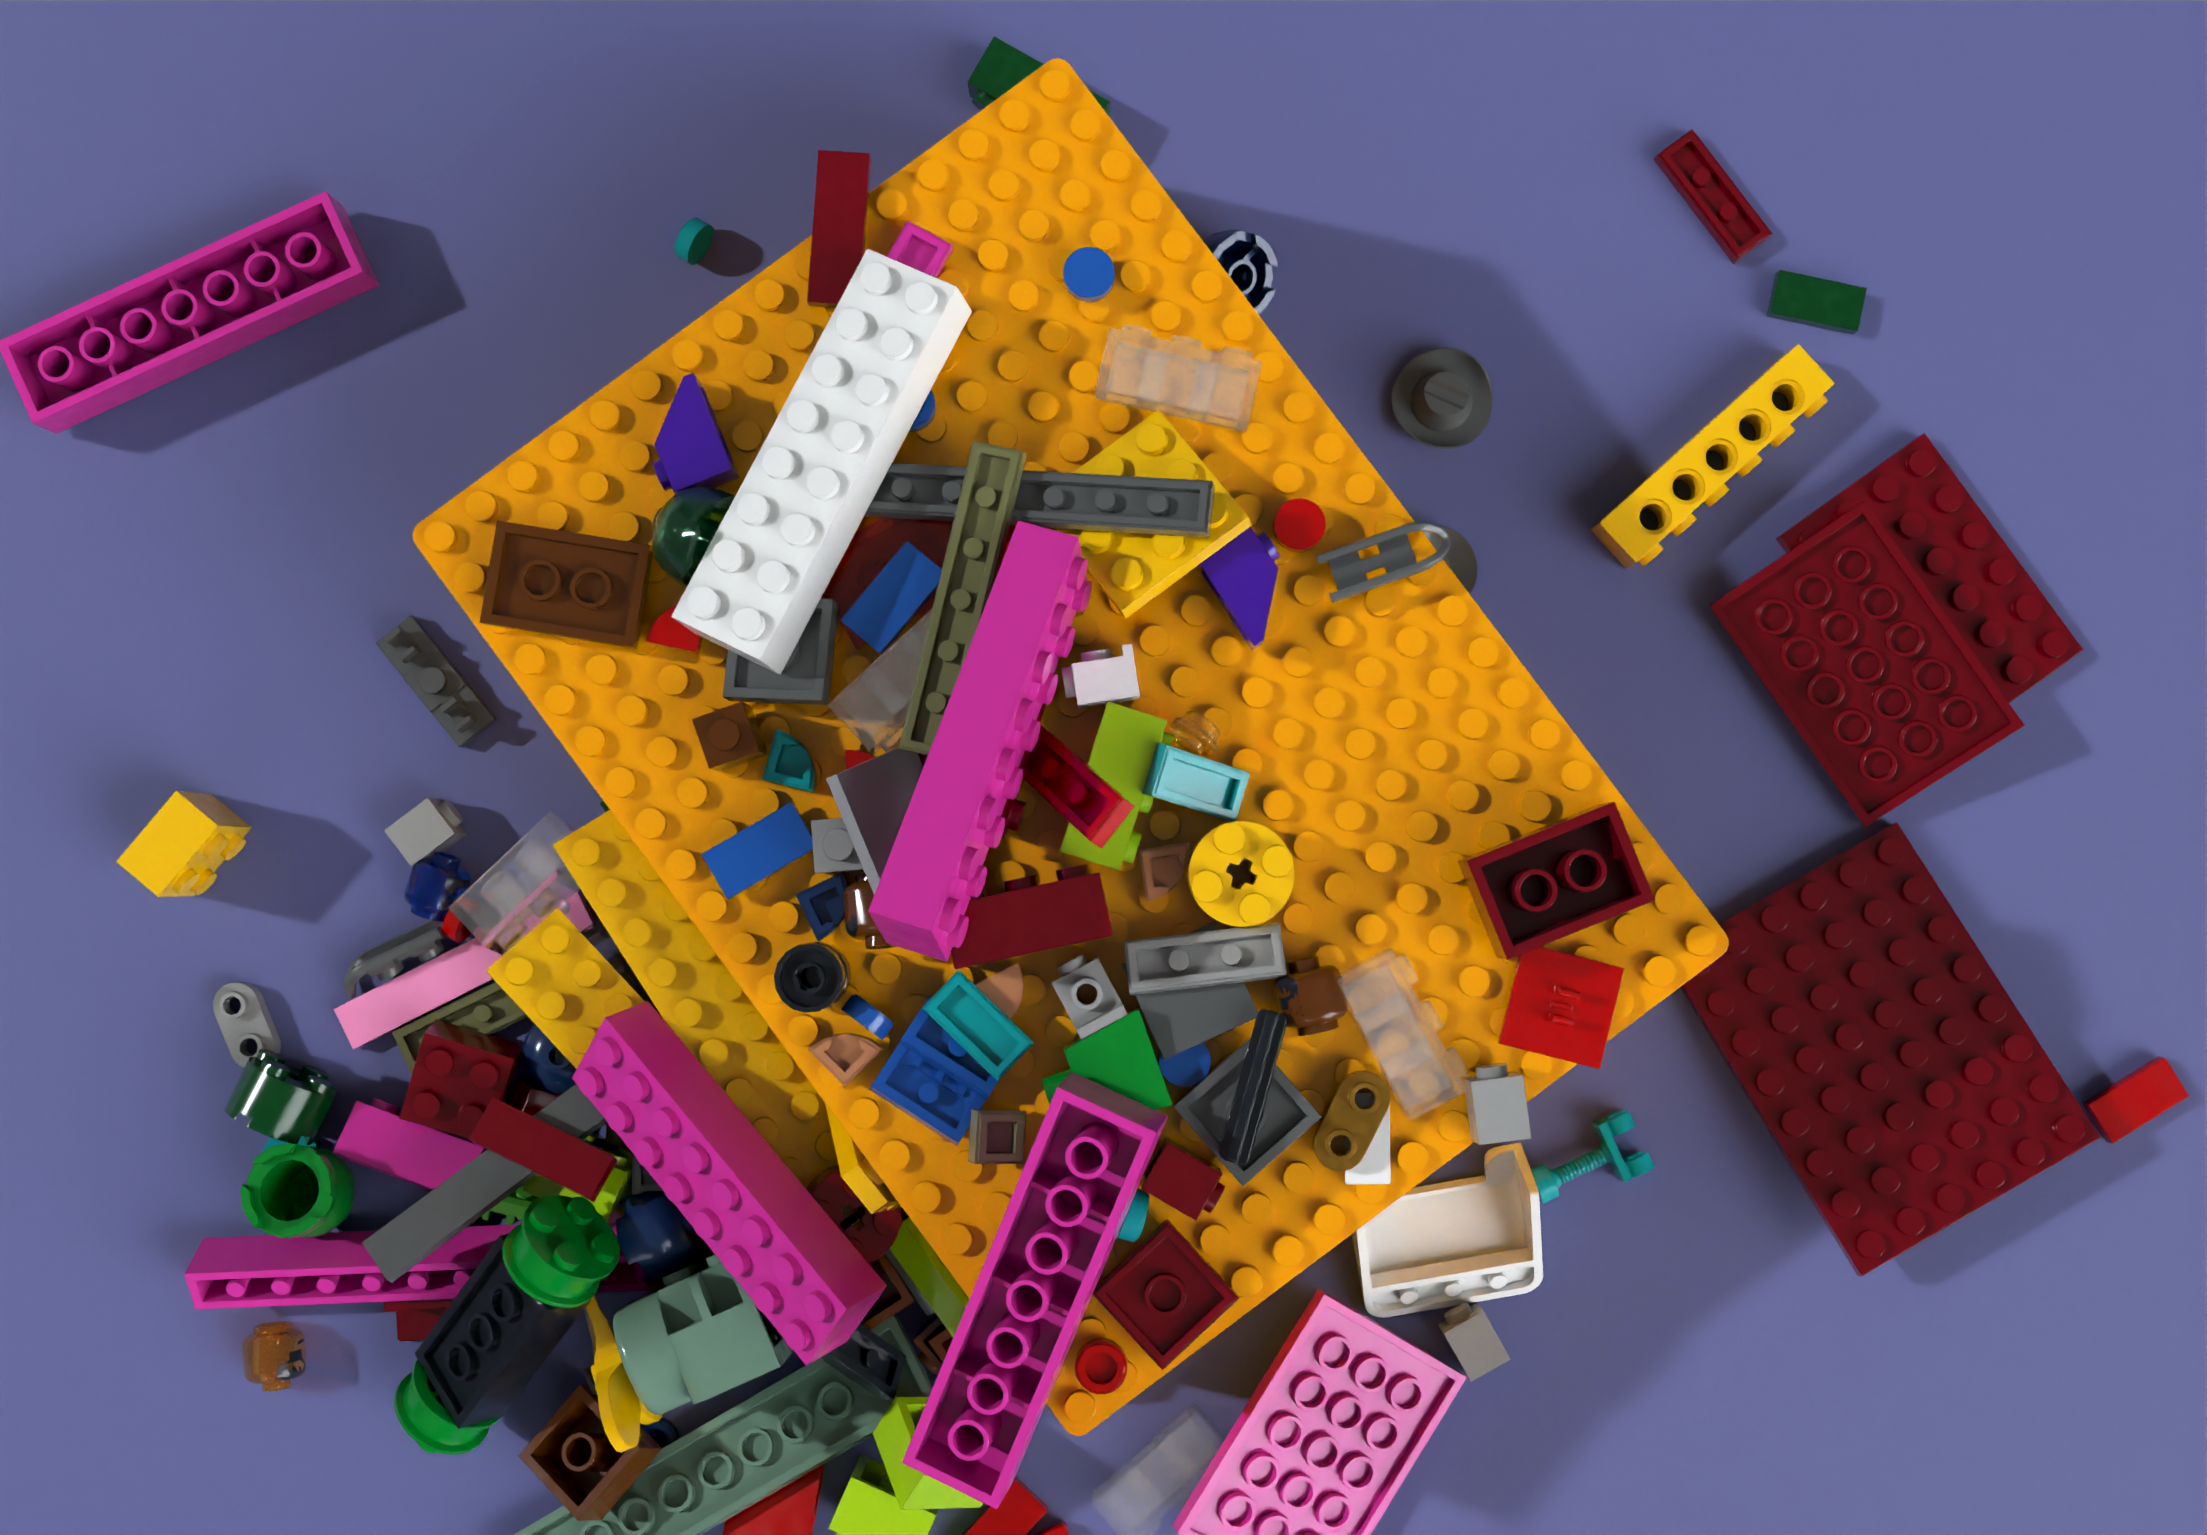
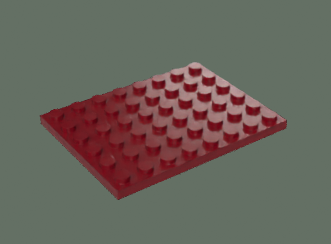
[1680,822,2100,1276]

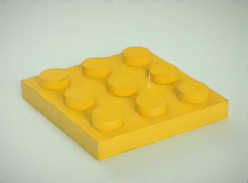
[1054,409,1252,619]

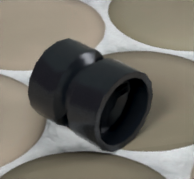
[774,941,851,1013]

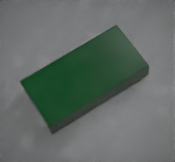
[1767,270,1867,335]

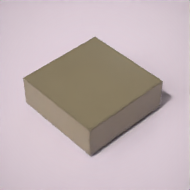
[968,1109,1026,1164]

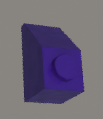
[653,373,740,501]
[1196,526,1280,651]

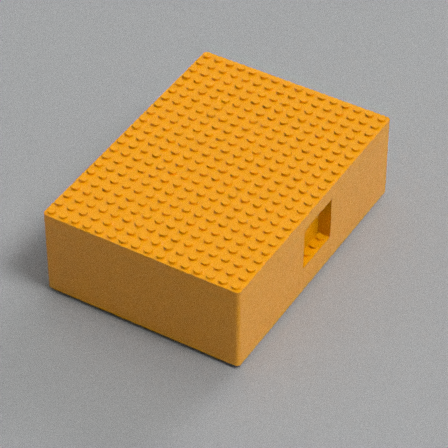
[412,58,1729,1436]

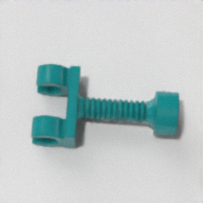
[1531,1109,1655,1204]

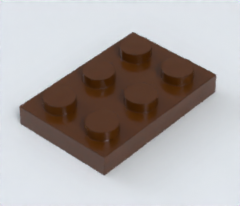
[479,521,654,649]

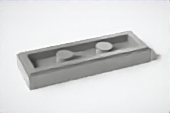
[1124,923,1287,995]

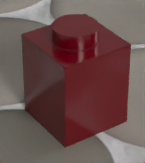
[1140,1137,1225,1220]

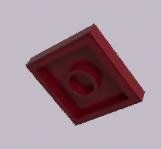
[1093,1218,1239,1370]

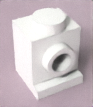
[1061,644,1140,709]

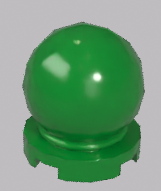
[240,1143,356,1239]

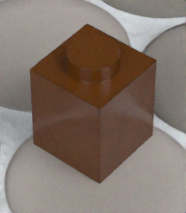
[692,702,768,772]

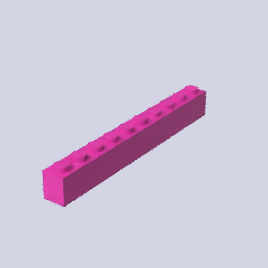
[184,1222,651,1309]

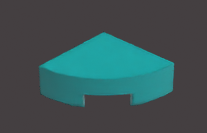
[763,729,817,793]

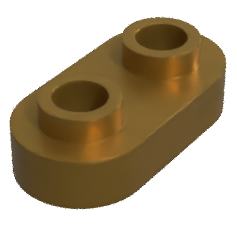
[1313,1071,1390,1171]

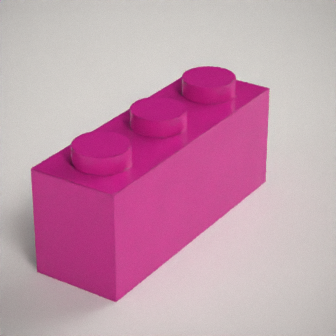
[333,1098,486,1191]

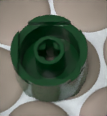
[225,1049,336,1145]

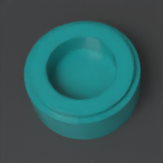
[674,217,714,265]
[1117,1188,1149,1242]

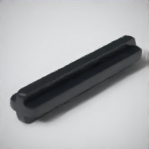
[1219,1009,1288,1165]

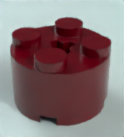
[806,1165,902,1263]

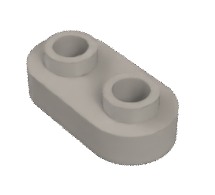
[213,982,281,1068]

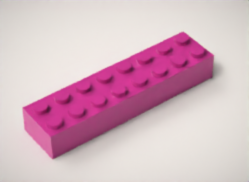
[0,191,379,434]
[868,521,1092,962]
[572,1001,887,1366]
[902,1072,1168,1509]

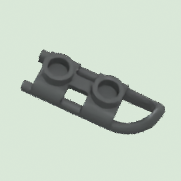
[1316,521,1451,603]
[343,915,445,998]

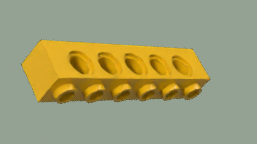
[1590,344,1835,569]

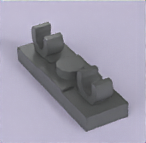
[376,615,498,747]

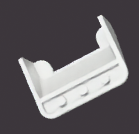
[1352,1142,1543,1318]

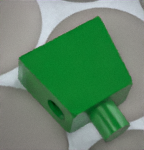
[1042,1007,1172,1109]

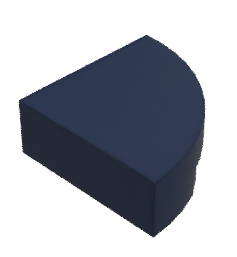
[796,872,849,941]

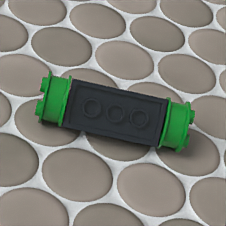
[394,1195,620,1455]

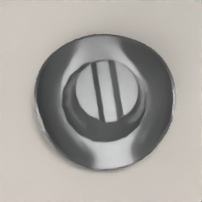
[1391,347,1493,449]

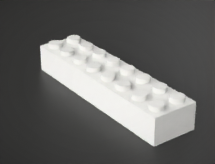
[671,249,972,675]

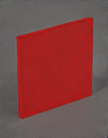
[1498,947,1624,1069]
[723,1464,825,1535]

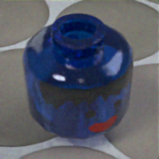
[404,852,471,922]

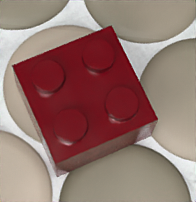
[399,1019,524,1139]

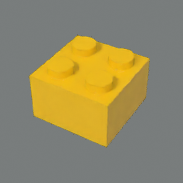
[116,790,252,897]

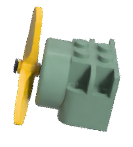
[584,1254,794,1453]

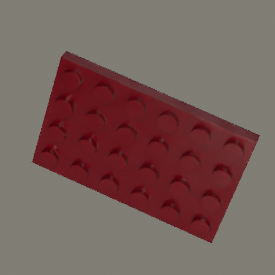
[1776,433,2083,703]
[1709,501,2025,827]

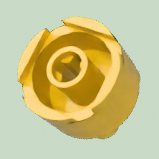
[1187,821,1295,927]

